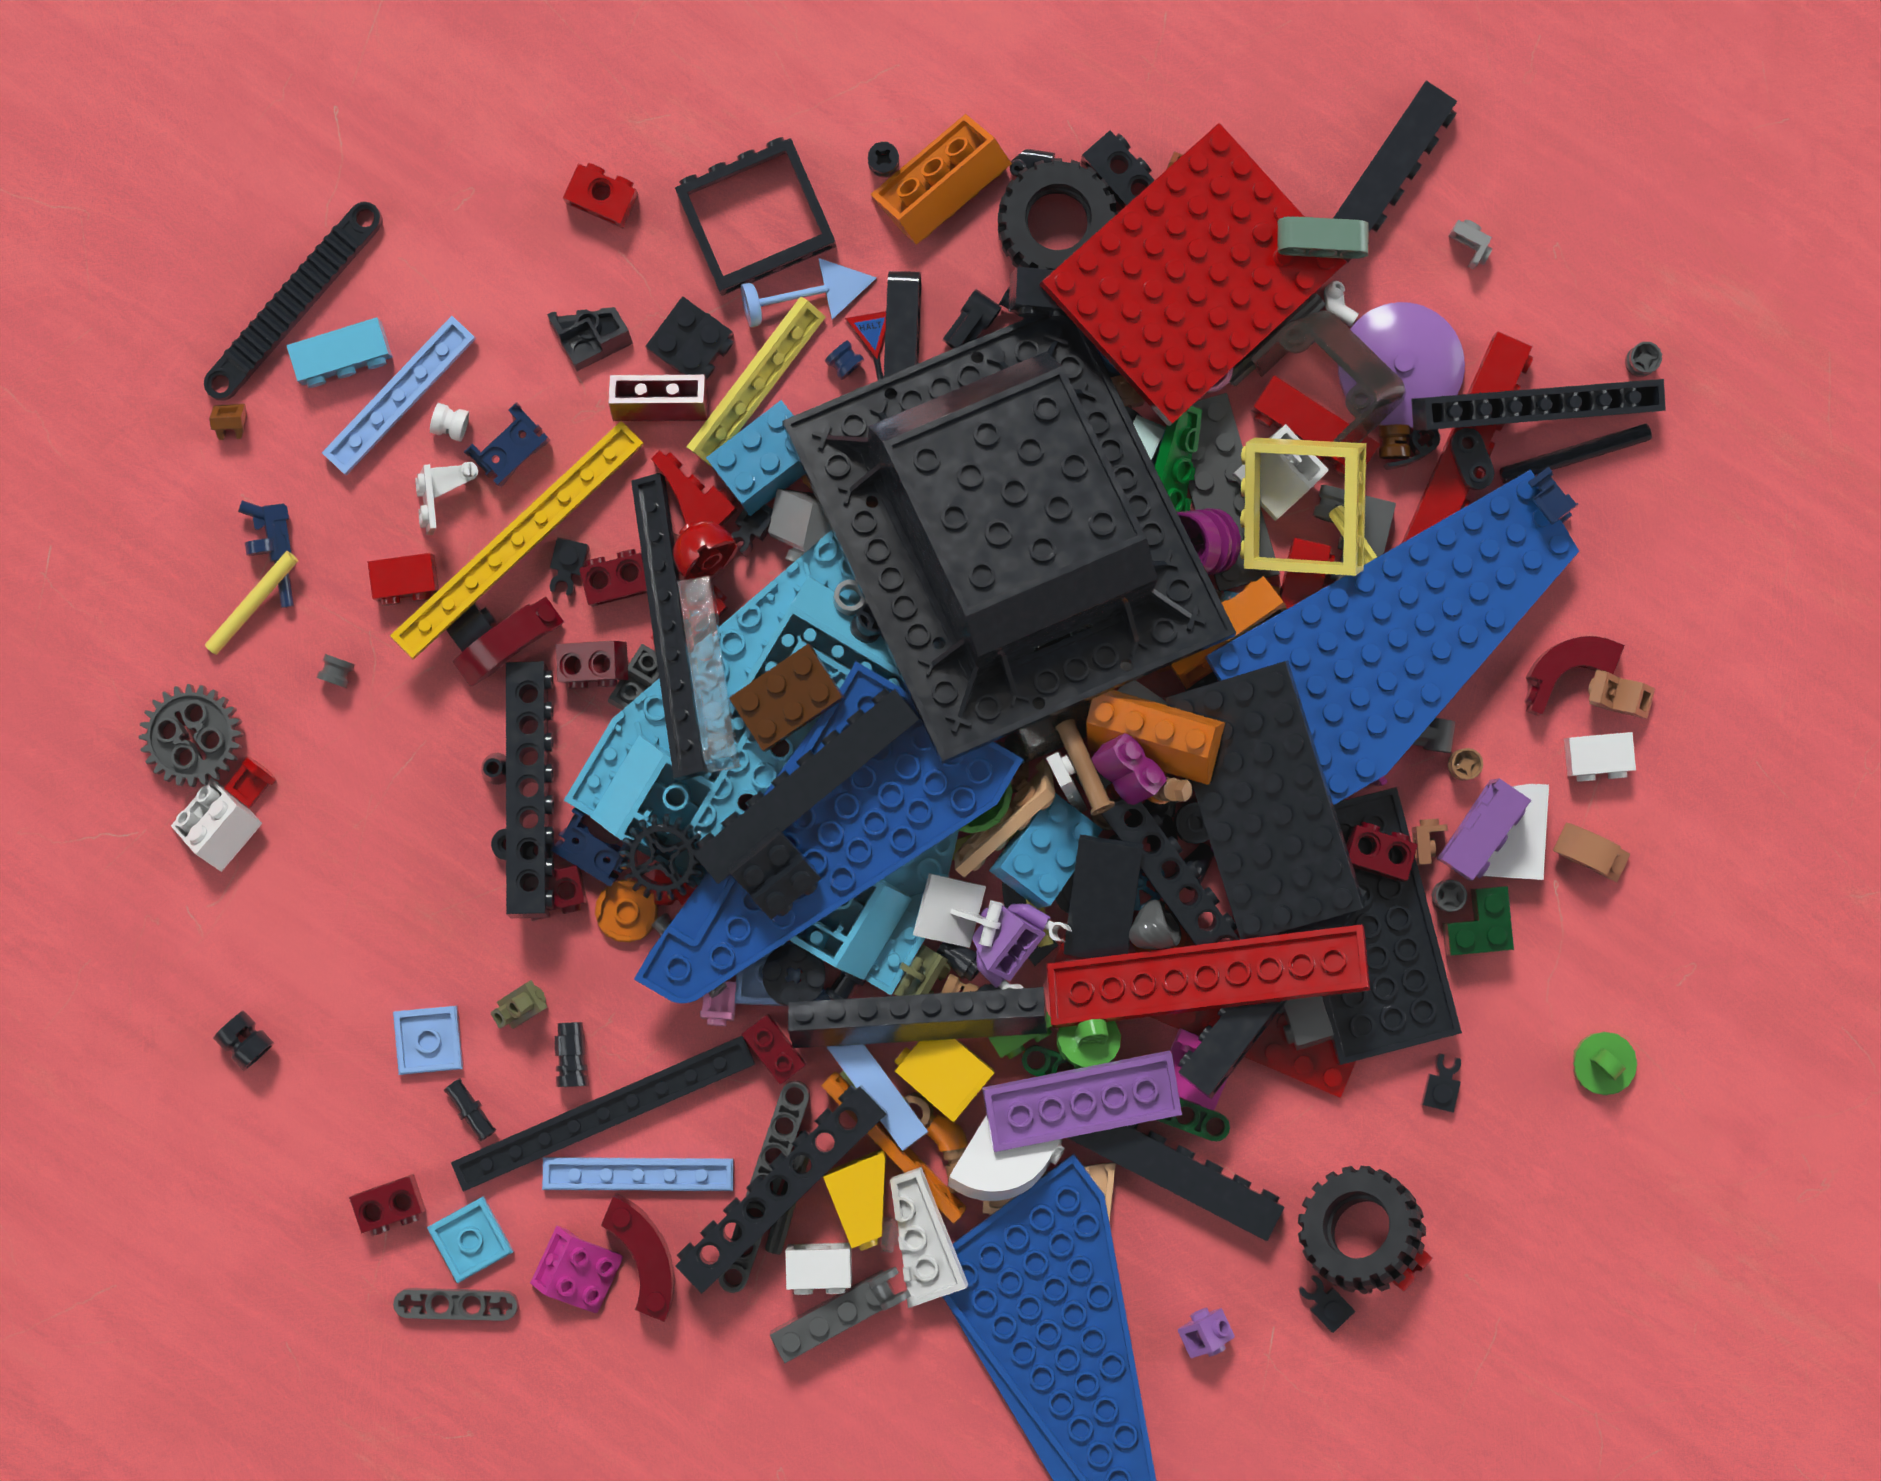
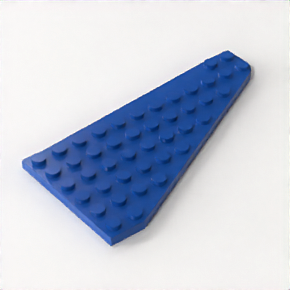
[634,661,1023,1003]
[942,1153,1157,1481]

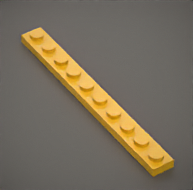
[390,421,643,660]

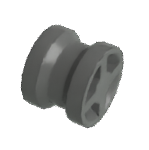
[316,654,355,688]

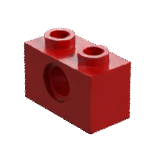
[563,163,638,229]

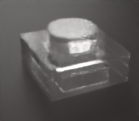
[881,1217,899,1253]

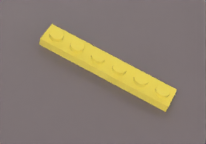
[687,297,826,467]

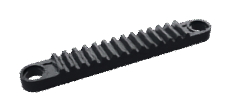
[204,201,383,401]

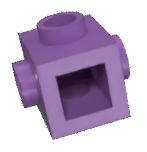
[1177,1308,1235,1358]

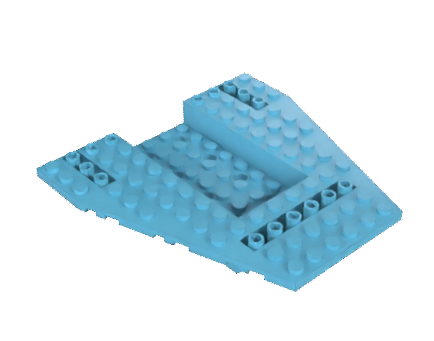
[564,530,959,995]

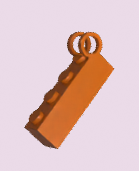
[1157,576,1287,689]

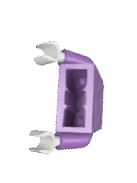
[972,904,1072,990]

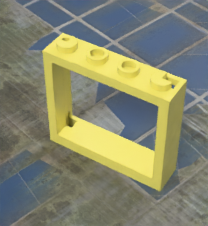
[1240,438,1366,576]

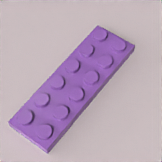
[982,1050,1182,1152]

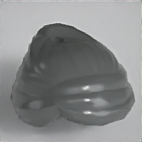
[1129,900,1181,950]

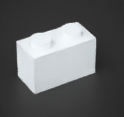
[1564,732,1636,782]

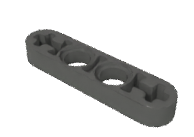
[393,1288,519,1321]

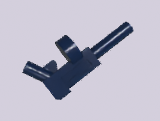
[238,500,294,608]

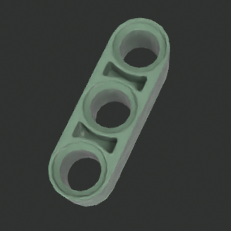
[1278,217,1369,259]

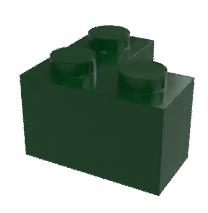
[1442,886,1514,956]

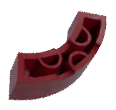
[601,1193,675,1322]

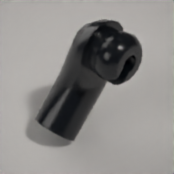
[1009,149,1055,177]

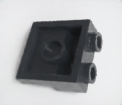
[645,296,734,380]
[727,827,821,920]

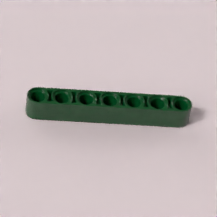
[1021,1045,1230,1142]

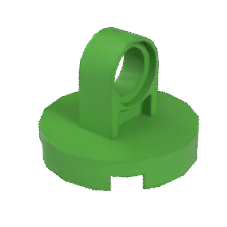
[1057,1019,1121,1069]
[1573,1032,1637,1095]

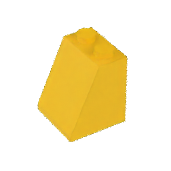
[894,1039,994,1122]
[823,1149,886,1251]

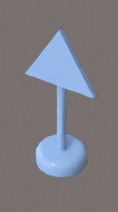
[741,258,877,327]

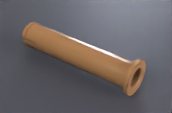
[1055,719,1115,815]

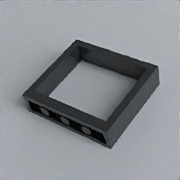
[675,137,837,296]

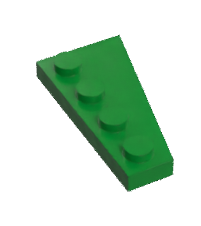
[1155,406,1202,512]

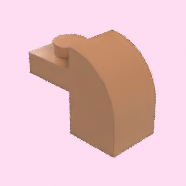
[1588,670,1655,719]
[1553,822,1630,882]

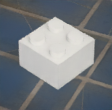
[785,1243,852,1295]

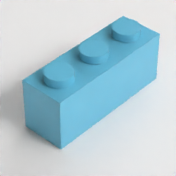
[286,317,393,388]

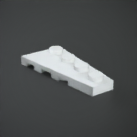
[890,1167,969,1308]

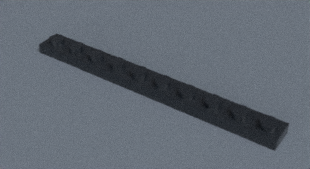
[631,473,708,781]
[451,1036,755,1192]

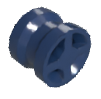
[824,340,864,380]

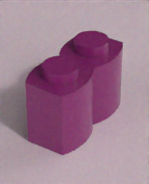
[1091,733,1167,805]

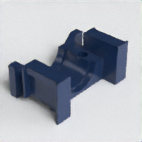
[464,402,550,488]
[1528,467,1578,525]
[551,808,630,887]

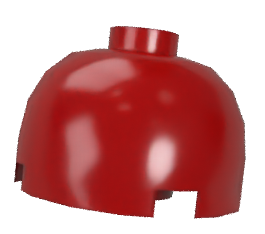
[673,521,738,583]

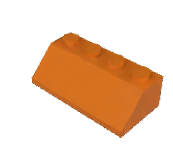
[870,113,1012,245]
[1086,690,1225,785]

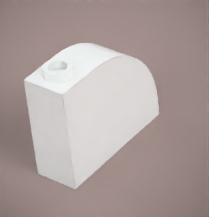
[1483,784,1549,880]
[948,1115,1065,1201]

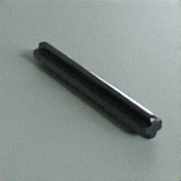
[1499,424,1652,484]

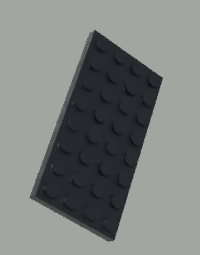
[1165,660,1365,939]
[1322,787,1462,1065]

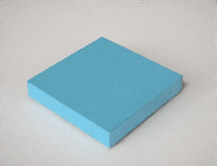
[427,1196,514,1283]

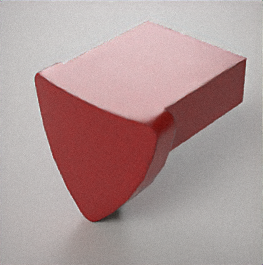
[224,756,276,808]

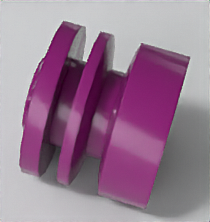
[1177,508,1241,575]

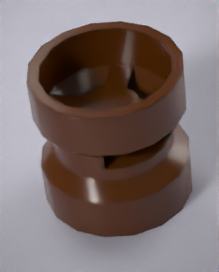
[1379,424,1411,459]

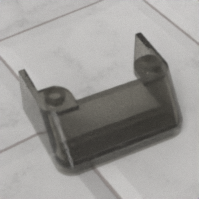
[1250,310,1406,458]

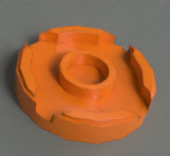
[595,880,659,943]

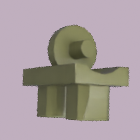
[894,945,951,996]
[491,980,548,1029]

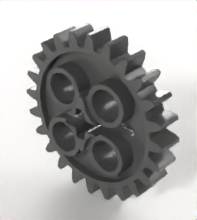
[139,684,244,787]

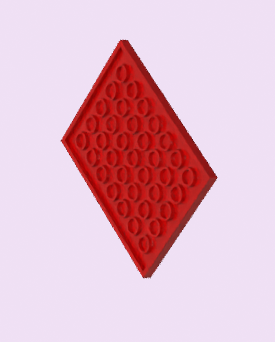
[1039,123,1346,426]

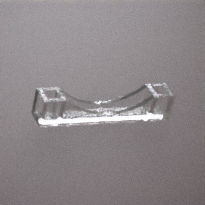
[678,576,741,773]

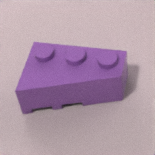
[1437,778,1531,880]

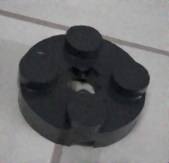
[762,943,826,1006]

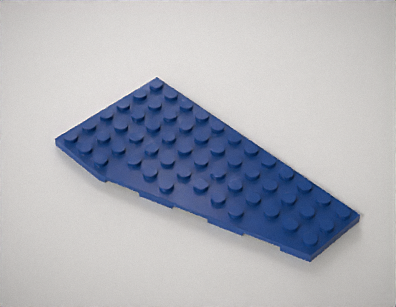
[1205,470,1579,805]

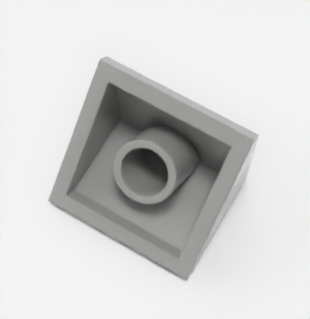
[768,488,831,552]

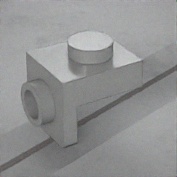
[1449,220,1493,270]

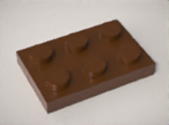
[729,644,845,752]

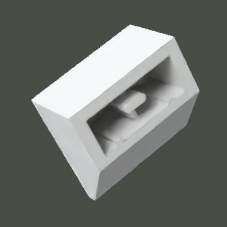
[1232,424,1329,521]
[171,778,263,872]

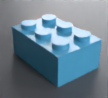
[706,400,805,516]
[989,793,1103,909]

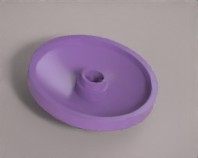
[1338,302,1465,428]

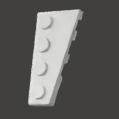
[1046,752,1088,813]

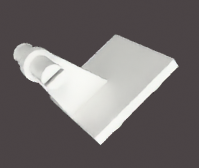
[415,462,478,535]
[913,873,1003,948]

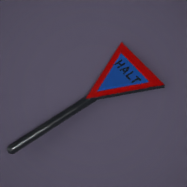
[845,311,886,380]

